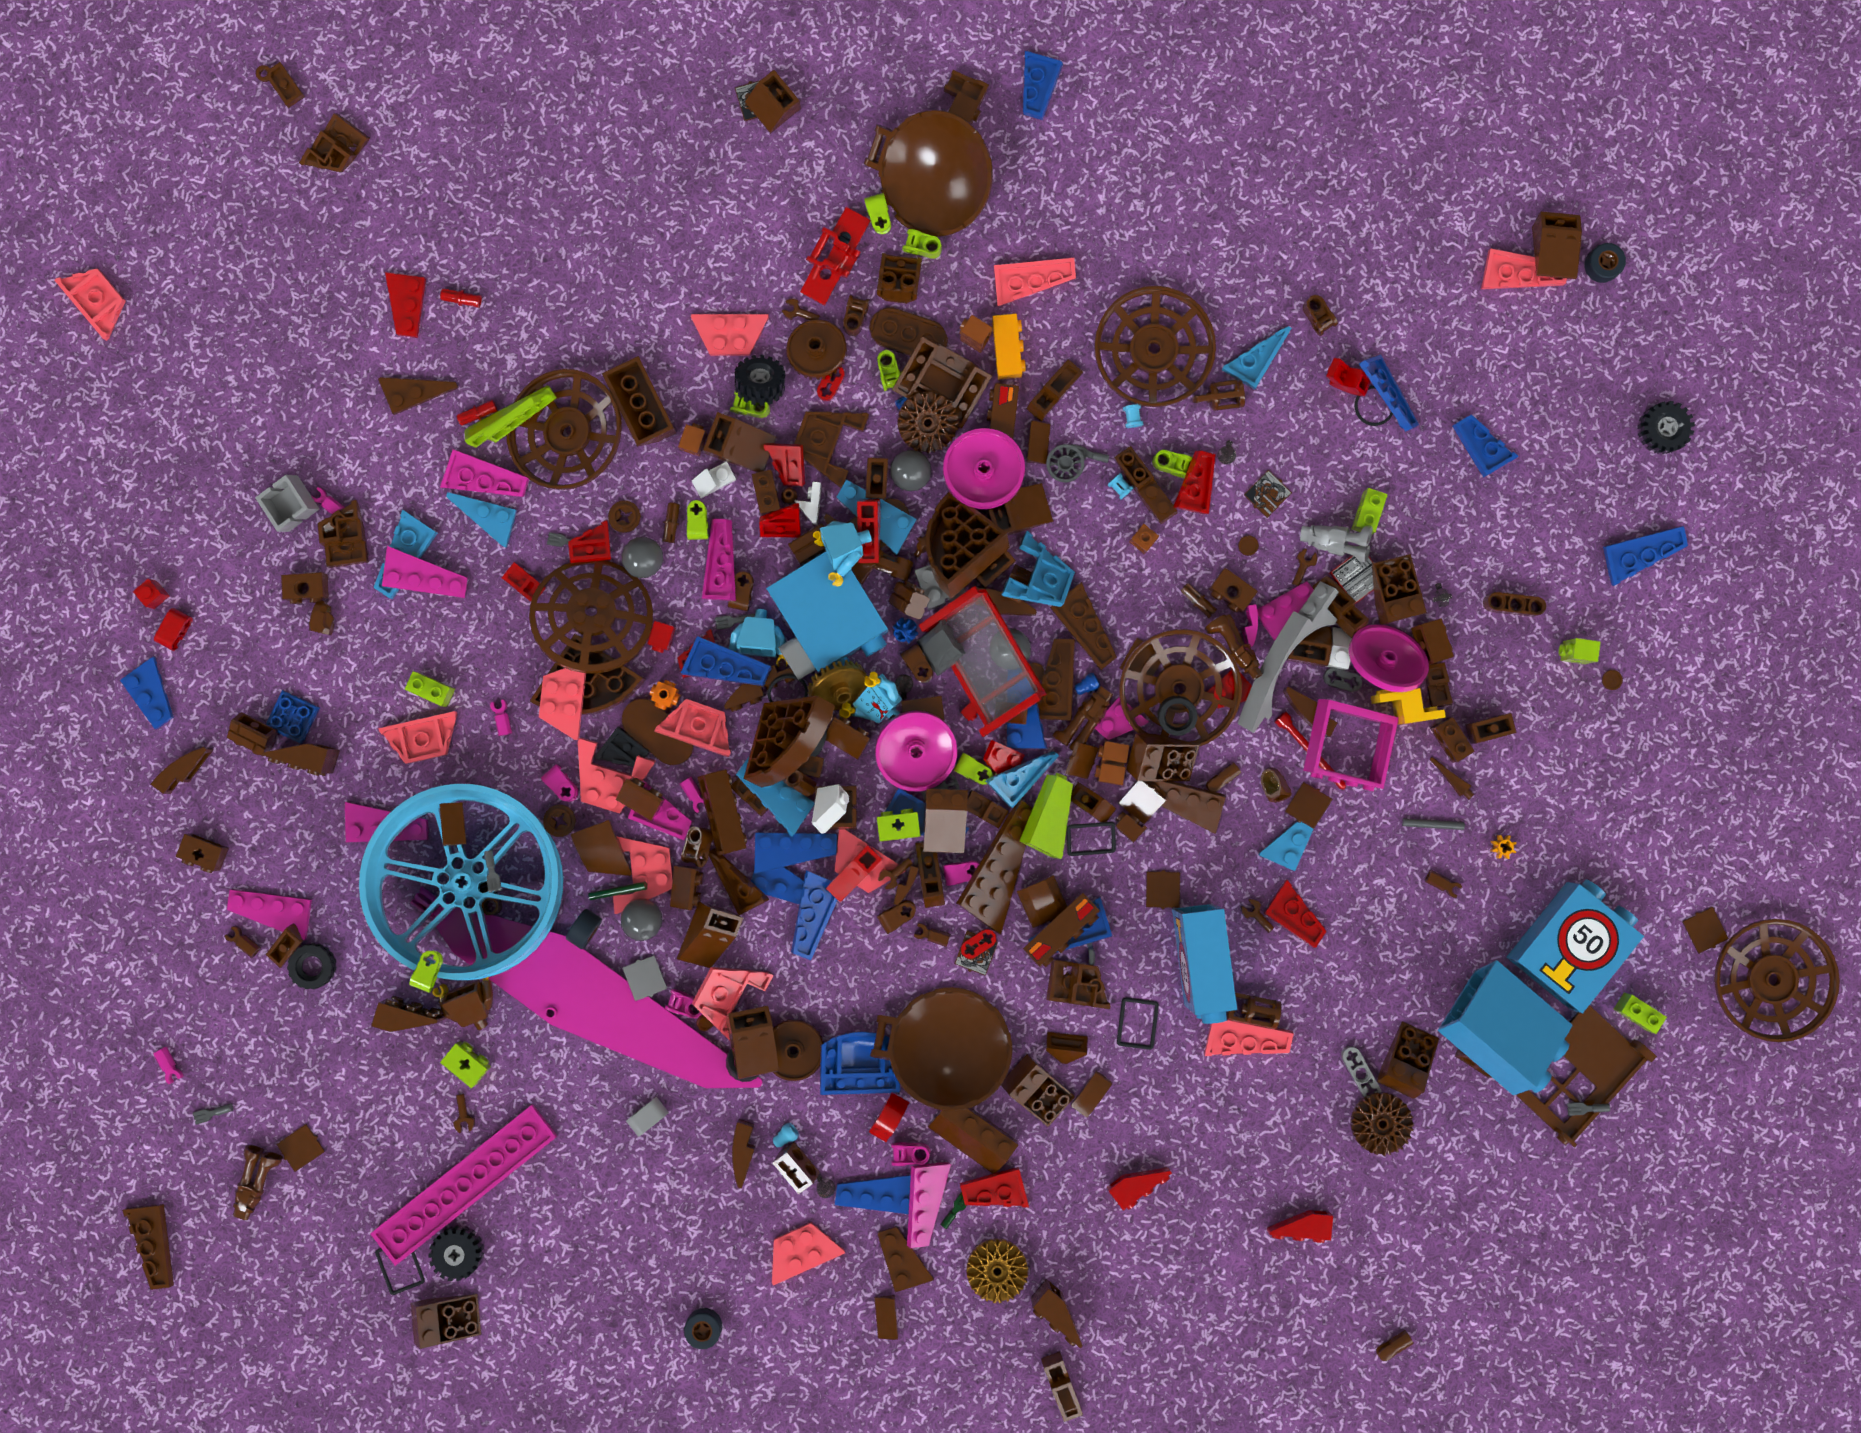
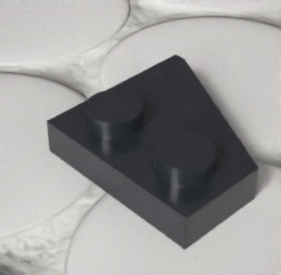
[594,727,650,767]

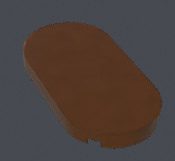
[869,307,948,356]
[622,699,694,765]

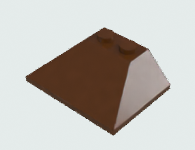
[892,336,992,428]

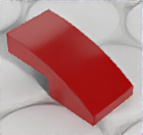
[501,562,546,601]

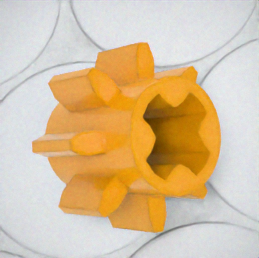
[1490,835,1517,859]

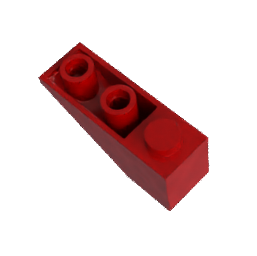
[826,844,883,903]
[1107,1167,1172,1211]
[1266,1210,1333,1243]

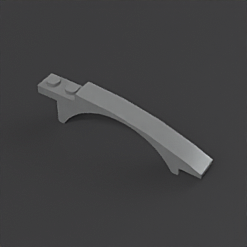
[1238,581,1338,733]

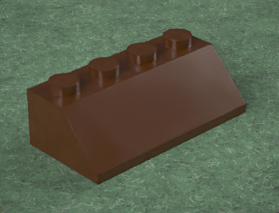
[602,356,676,447]
[928,1108,1018,1174]

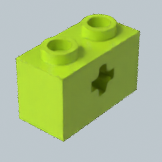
[1351,488,1388,534]
[1558,638,1600,664]
[404,671,455,707]
[877,808,920,841]
[1613,992,1667,1034]
[440,1041,491,1088]

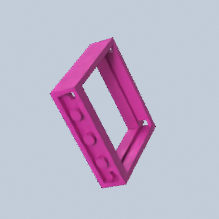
[1303,699,1399,791]

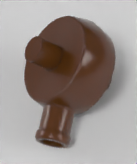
[914,535,926,558]

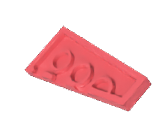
[1481,248,1567,289]
[994,258,1076,307]
[1204,1018,1294,1056]

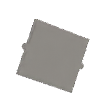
[623,956,667,1001]

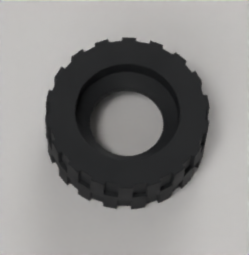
[287,943,337,990]

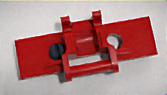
[800,207,871,306]

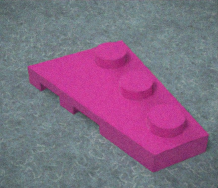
[1257,581,1314,641]
[628,781,692,841]

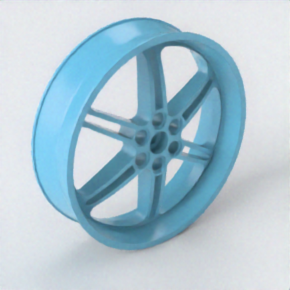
[359,784,563,980]

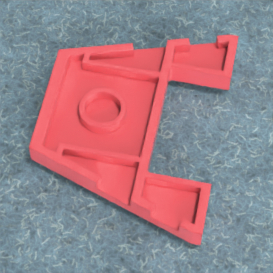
[578,737,656,814]
[613,836,673,914]
[692,967,774,1040]

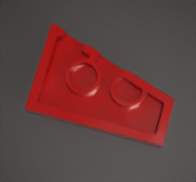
[385,272,426,338]
[1173,450,1216,514]
[1264,880,1327,948]
[959,1167,1029,1208]

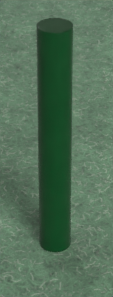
[588,882,647,901]

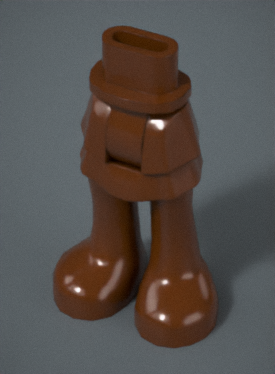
[1205,614,1263,679]
[1052,686,1113,751]
[233,1145,283,1220]

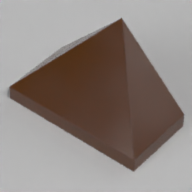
[1046,1032,1088,1064]

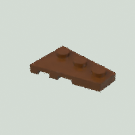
[877,1226,934,1292]

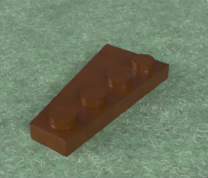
[1050,582,1117,670]
[1036,639,1075,721]

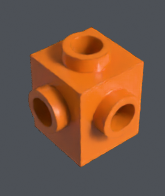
[650,680,681,710]

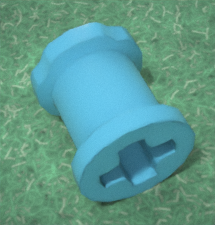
[1123,404,1144,428]
[1108,473,1134,500]

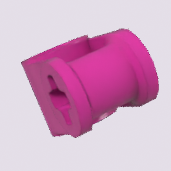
[541,764,579,802]
[943,861,980,886]
[664,989,702,1018]
[891,1142,930,1166]

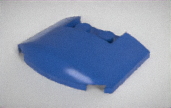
[820,1032,900,1095]

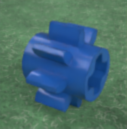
[892,617,919,643]

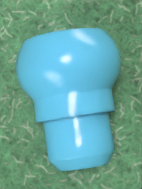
[773,1123,799,1148]

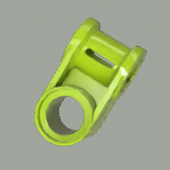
[864,193,891,234]
[902,229,942,259]
[877,350,901,392]
[730,391,770,418]
[1152,450,1192,478]
[687,500,709,540]
[953,753,993,785]
[409,950,443,993]

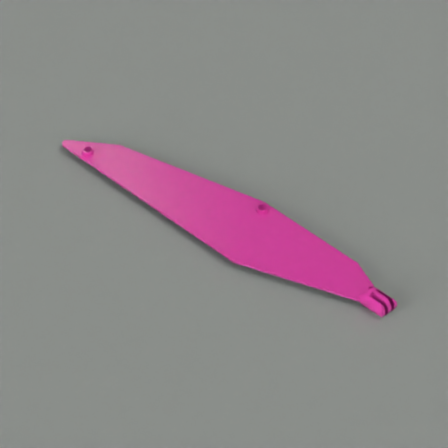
[410,887,762,1088]

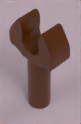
[782,299,820,320]
[1292,549,1317,586]
[878,858,913,889]
[1241,899,1274,933]
[453,1094,475,1133]

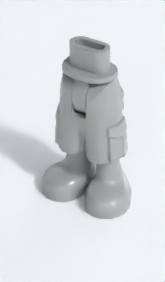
[1300,525,1373,563]

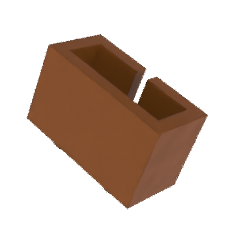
[959,315,992,353]
[1094,741,1129,785]

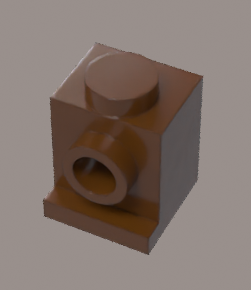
[1115,811,1147,843]

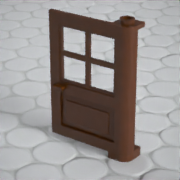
[1516,1005,1657,1148]

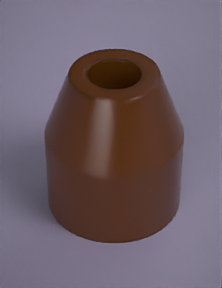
[781,487,798,505]

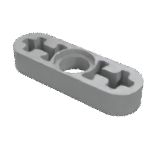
[1341,1046,1381,1097]

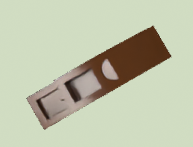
[1114,446,1178,524]
[724,665,796,712]

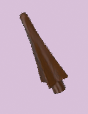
[1430,757,1475,800]

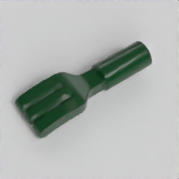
[940,1192,967,1229]

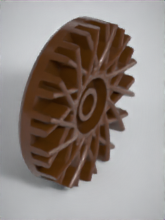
[786,319,847,380]
[897,391,958,453]
[772,1019,823,1081]
[1350,1092,1414,1156]

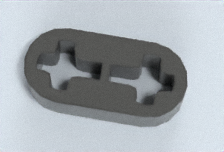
[1323,668,1362,692]

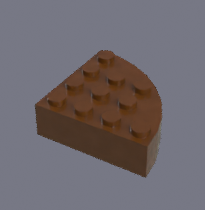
[925,491,1010,599]
[530,633,646,715]
[743,696,835,788]

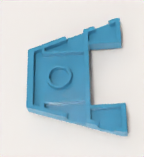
[1002,531,1075,607]

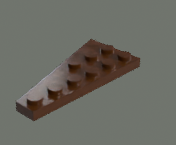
[956,800,1033,934]

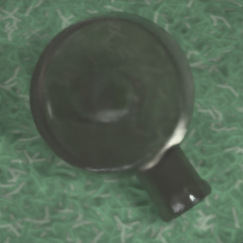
[1217,440,1236,465]
[1433,583,1452,607]
[895,674,914,699]
[816,1173,835,1198]

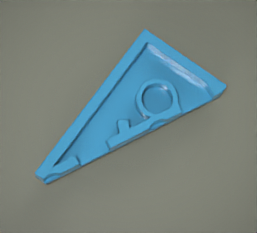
[1222,326,1292,390]
[985,751,1059,808]

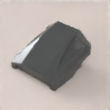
[917,620,966,676]

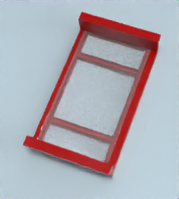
[919,586,1047,737]

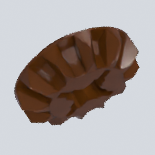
[608,501,641,533]
[543,805,576,837]

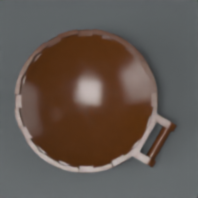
[864,110,993,237]
[870,987,1012,1111]

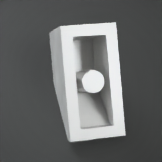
[1325,627,1352,670]
[812,784,849,834]

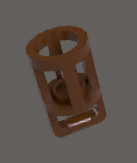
[1191,379,1245,411]
[1227,993,1282,1029]

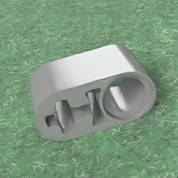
[778,637,816,680]
[626,1096,669,1137]

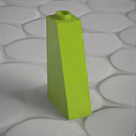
[1019,773,1073,859]

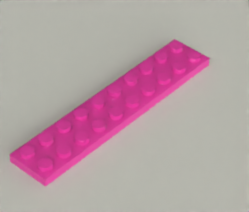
[370,1104,557,1266]

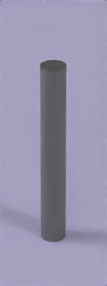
[1402,818,1465,830]

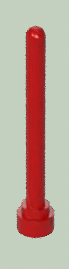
[1274,711,1346,790]

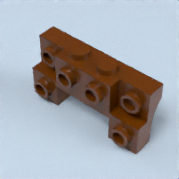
[944,70,989,125]

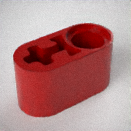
[154,608,193,651]

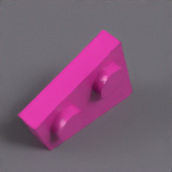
[1094,697,1149,740]

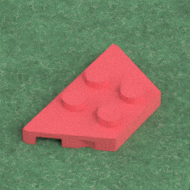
[54,269,126,341]
[691,314,769,356]
[539,668,586,740]
[654,699,730,757]
[378,711,457,764]
[835,830,906,893]
[772,1222,845,1286]

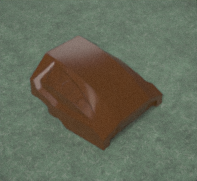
[877,253,922,304]
[1016,875,1068,928]

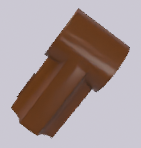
[874,553,914,582]
[782,770,817,797]

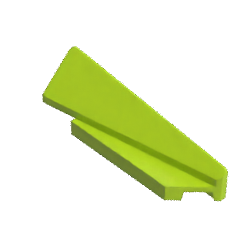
[465,385,557,448]

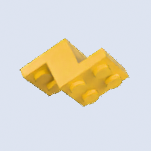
[1371,688,1446,725]

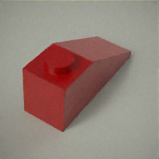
[857,499,881,563]

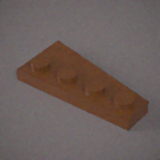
[1145,781,1226,834]
[122,1204,174,1290]

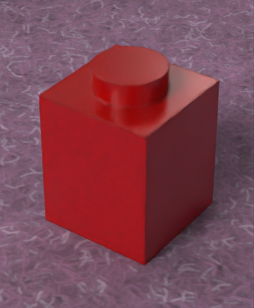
[133,579,170,609]
[647,621,676,653]

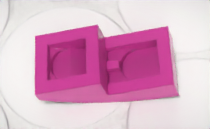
[1242,604,1258,647]

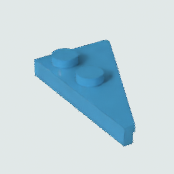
[446,492,517,548]
[1258,822,1313,871]

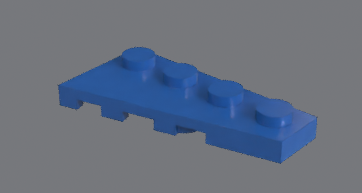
[1007,667,1048,749]
[754,833,837,874]
[835,1175,911,1214]

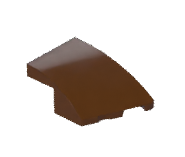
[299,113,370,172]
[318,500,369,568]
[570,820,632,876]
[1046,960,1111,1009]

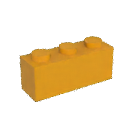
[992,314,1026,380]

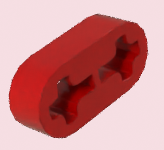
[817,367,845,401]
[961,929,996,959]

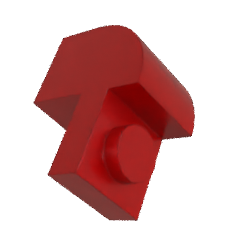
[1326,358,1371,397]
[869,1092,910,1142]

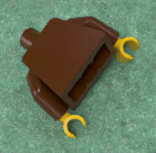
[432,977,493,1030]

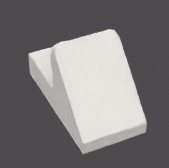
[692,461,736,499]
[795,482,822,525]

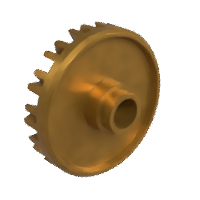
[807,660,867,711]
[967,1239,1028,1303]

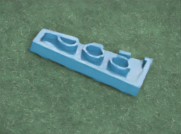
[837,480,917,555]
[374,510,438,600]
[736,757,815,837]

